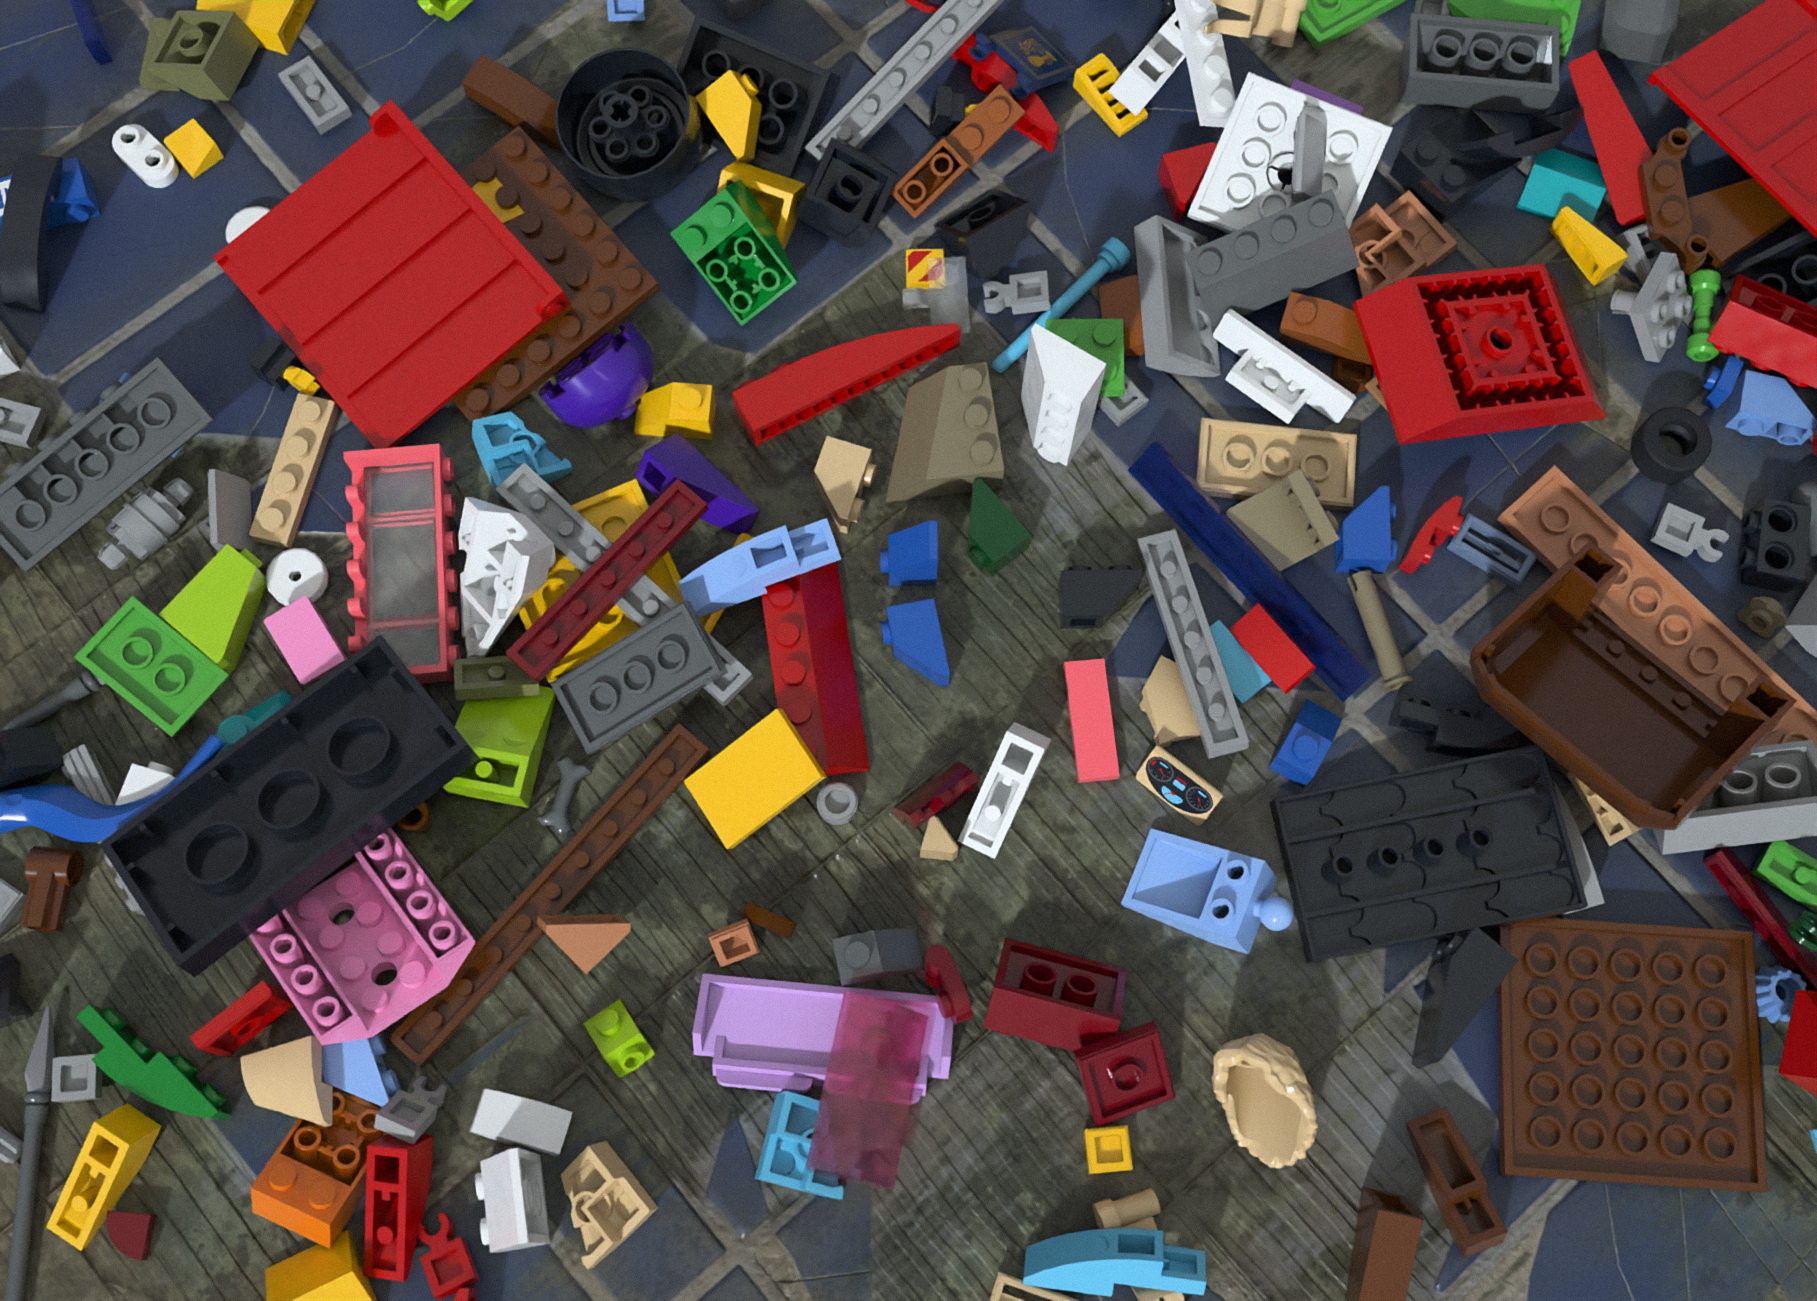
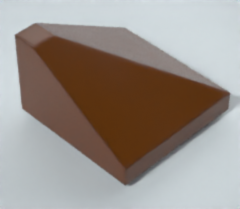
[1331,357,1373,394]

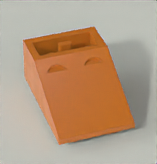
[250,1082,388,1249]

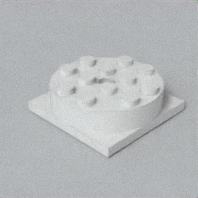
[1188,72,1393,233]

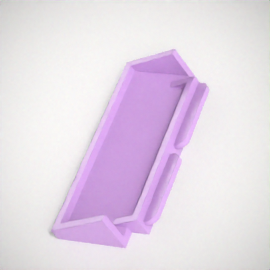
[692,974,953,1104]

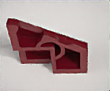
[892,762,979,830]

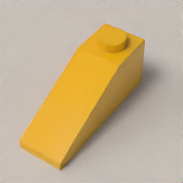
[46,1103,162,1251]

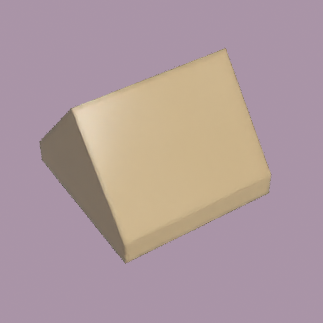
[920,815,959,861]

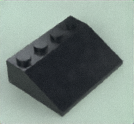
[657,15,841,179]

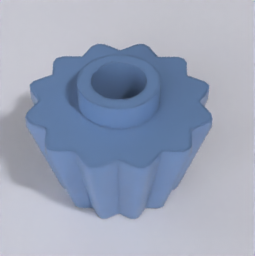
[1755,965,1807,1023]

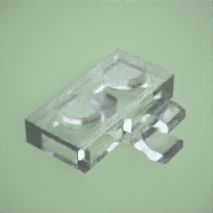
[902,256,970,336]

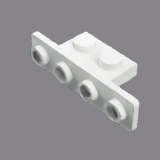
[1213,309,1356,424]

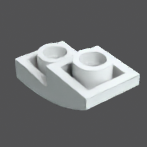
[469,1088,573,1156]

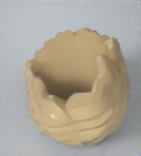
[1212,1033,1318,1169]

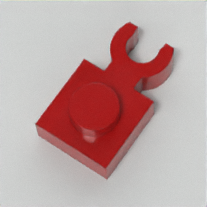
[417,1212,480,1301]

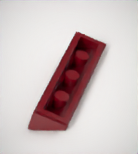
[1703,847,1817,991]

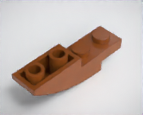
[890,84,1026,219]

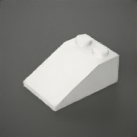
[475,1148,551,1253]

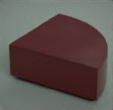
[106,1210,156,1260]

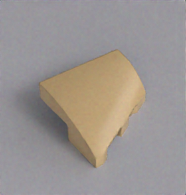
[561,1140,659,1270]

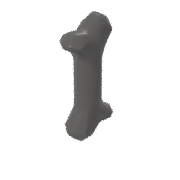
[537,755,592,835]

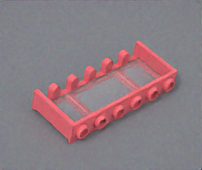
[344,444,461,684]

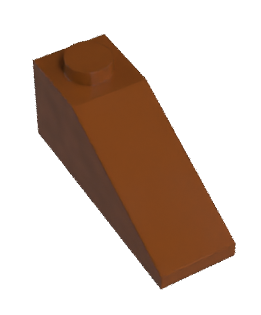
[1280,292,1372,365]

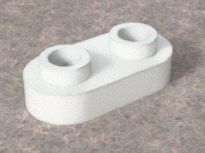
[112,124,179,188]

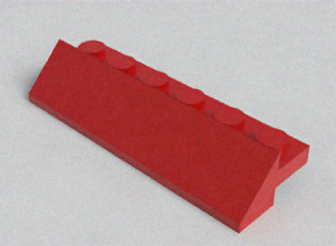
[761,561,870,777]

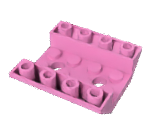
[249,827,475,1045]

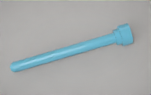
[992,237,1132,373]

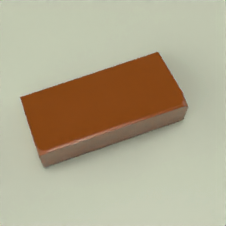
[1098,275,1144,356]

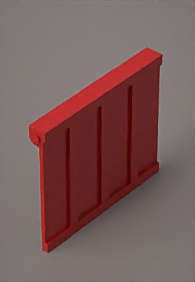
[1647,0,1817,238]
[213,99,571,449]

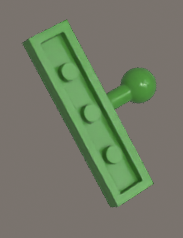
[1750,840,1817,913]

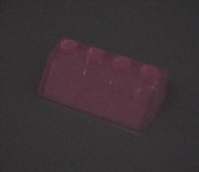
[806,991,929,1190]

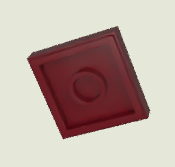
[1073,1021,1176,1127]

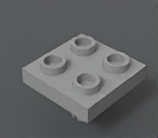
[1611,252,1692,363]

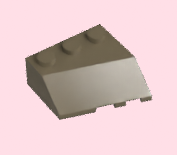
[886,362,1005,502]

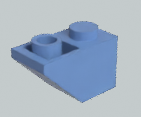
[1724,370,1817,445]

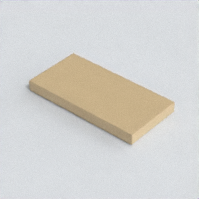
[1194,418,1357,512]

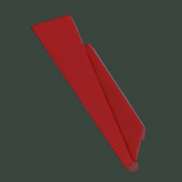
[1568,50,1653,225]

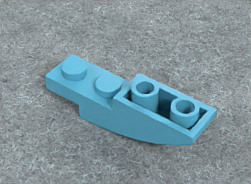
[1023,1228,1206,1297]

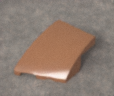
[1348,190,1458,298]

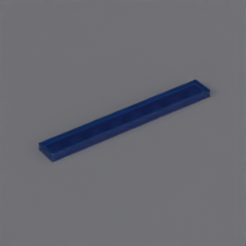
[1128,441,1375,702]

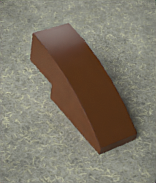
[462,54,564,154]
[1406,1107,1508,1258]

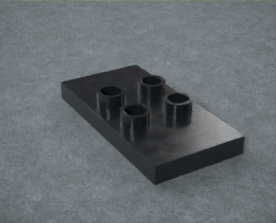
[99,635,480,978]

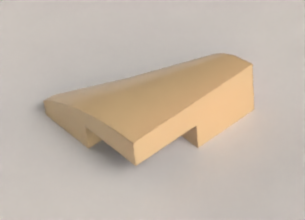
[240,1035,333,1127]

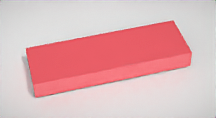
[1063,658,1120,783]

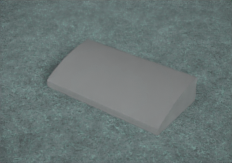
[1134,215,1221,377]

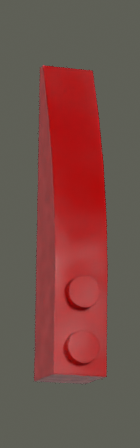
[732,323,961,446]

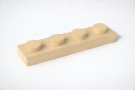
[248,393,339,549]

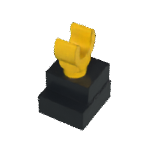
[929,85,980,136]
[247,335,321,396]

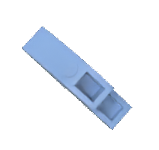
[678,518,841,617]

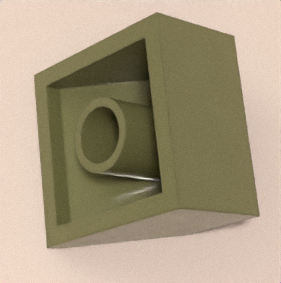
[146,10,260,101]

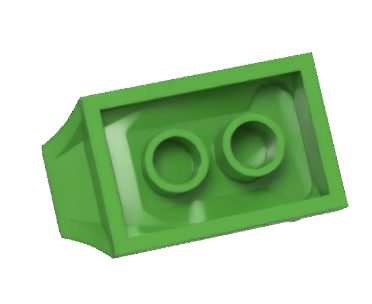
[1447,0,1581,65]

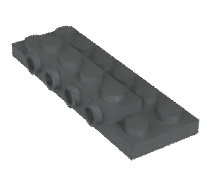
[0,357,216,572]

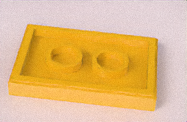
[684,708,827,849]

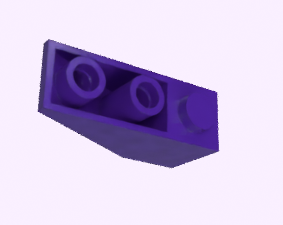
[635,433,761,535]

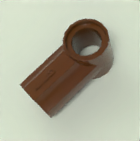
[20,846,83,932]

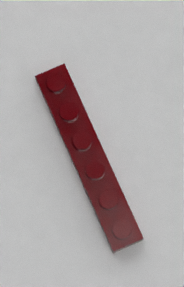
[505,479,709,684]

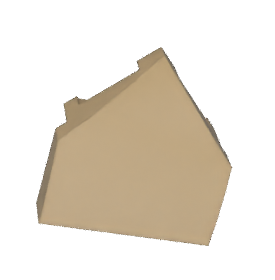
[1139,655,1233,748]

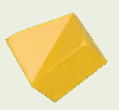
[164,118,224,179]

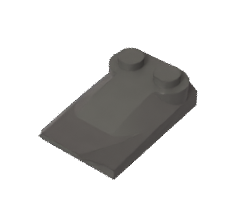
[1597,0,1680,66]

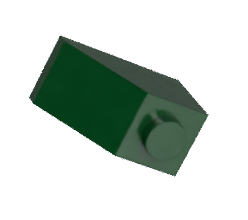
[967,477,1031,576]

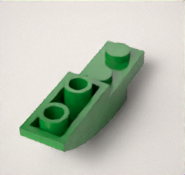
[76,1004,232,1121]

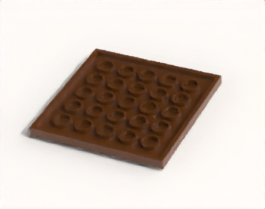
[452,126,660,425]
[1495,917,1767,1193]

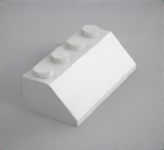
[1020,323,1107,466]

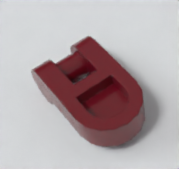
[924,945,973,1024]

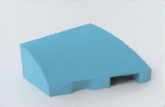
[471,411,572,501]
[755,1091,844,1200]

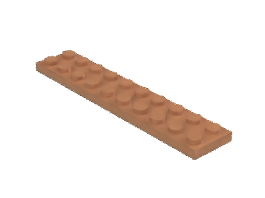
[1497,465,1817,748]

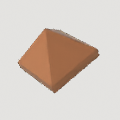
[707,918,760,968]

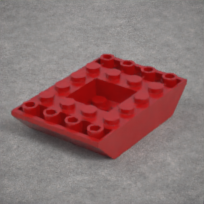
[1352,264,1607,445]

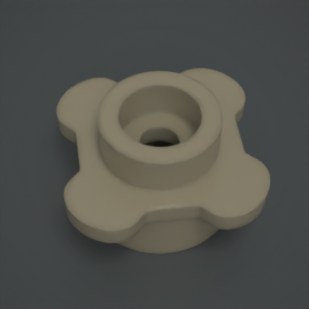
[1737,596,1787,638]

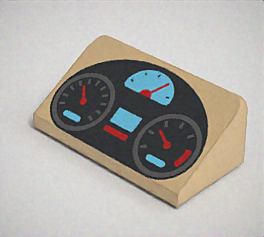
[1135,745,1223,826]

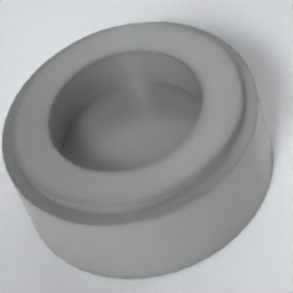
[817,782,858,825]

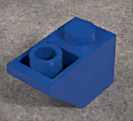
[1334,486,1397,574]

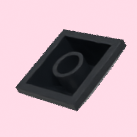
[934,189,1031,279]

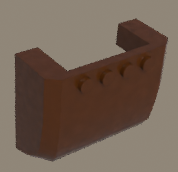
[1469,541,1797,831]

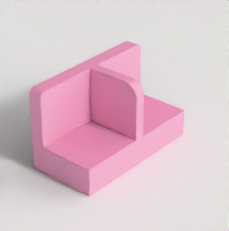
[264,595,348,687]

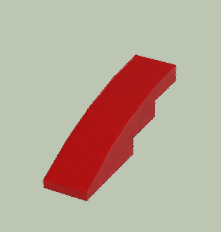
[951,34,1059,153]

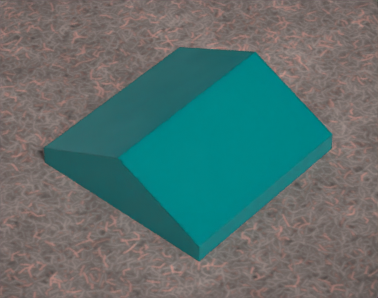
[1516,148,1607,225]

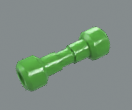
[1686,269,1721,362]

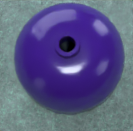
[538,321,655,428]

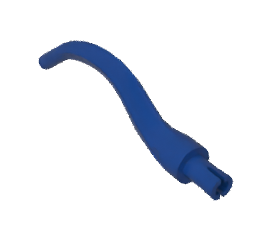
[0,734,225,843]

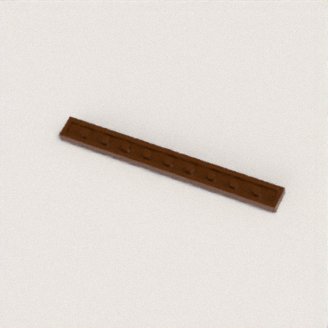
[388,723,711,1069]

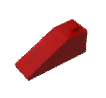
[364,1134,433,1282]

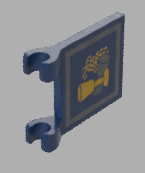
[968,23,1079,101]

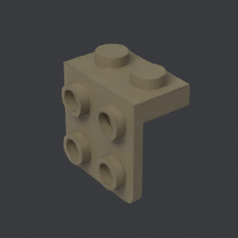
[1225,469,1340,579]

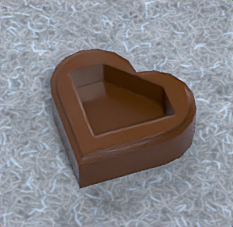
[741,902,797,938]

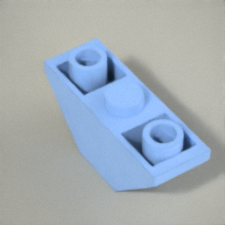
[315,1032,401,1107]

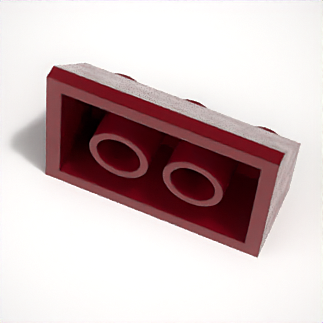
[983,937,1127,1051]

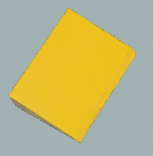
[265,1229,377,1301]

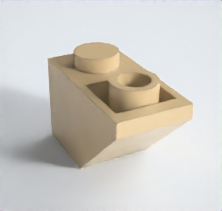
[814,436,877,534]

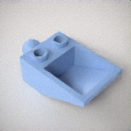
[1121,828,1294,955]

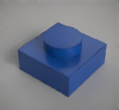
[1701,355,1744,410]

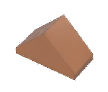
[537,914,631,974]

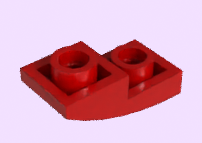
[1398,496,1464,574]
[1228,603,1317,694]

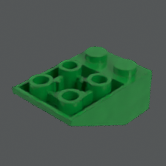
[670,179,799,326]

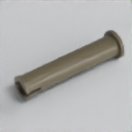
[1346,570,1414,692]

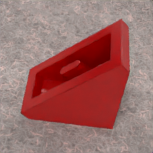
[1157,142,1218,223]

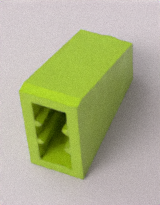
[158,543,267,675]

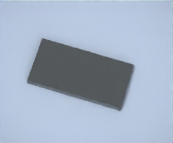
[550,600,728,755]

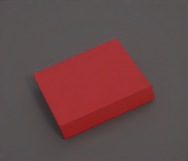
[190,980,295,1058]

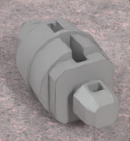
[97,478,193,570]

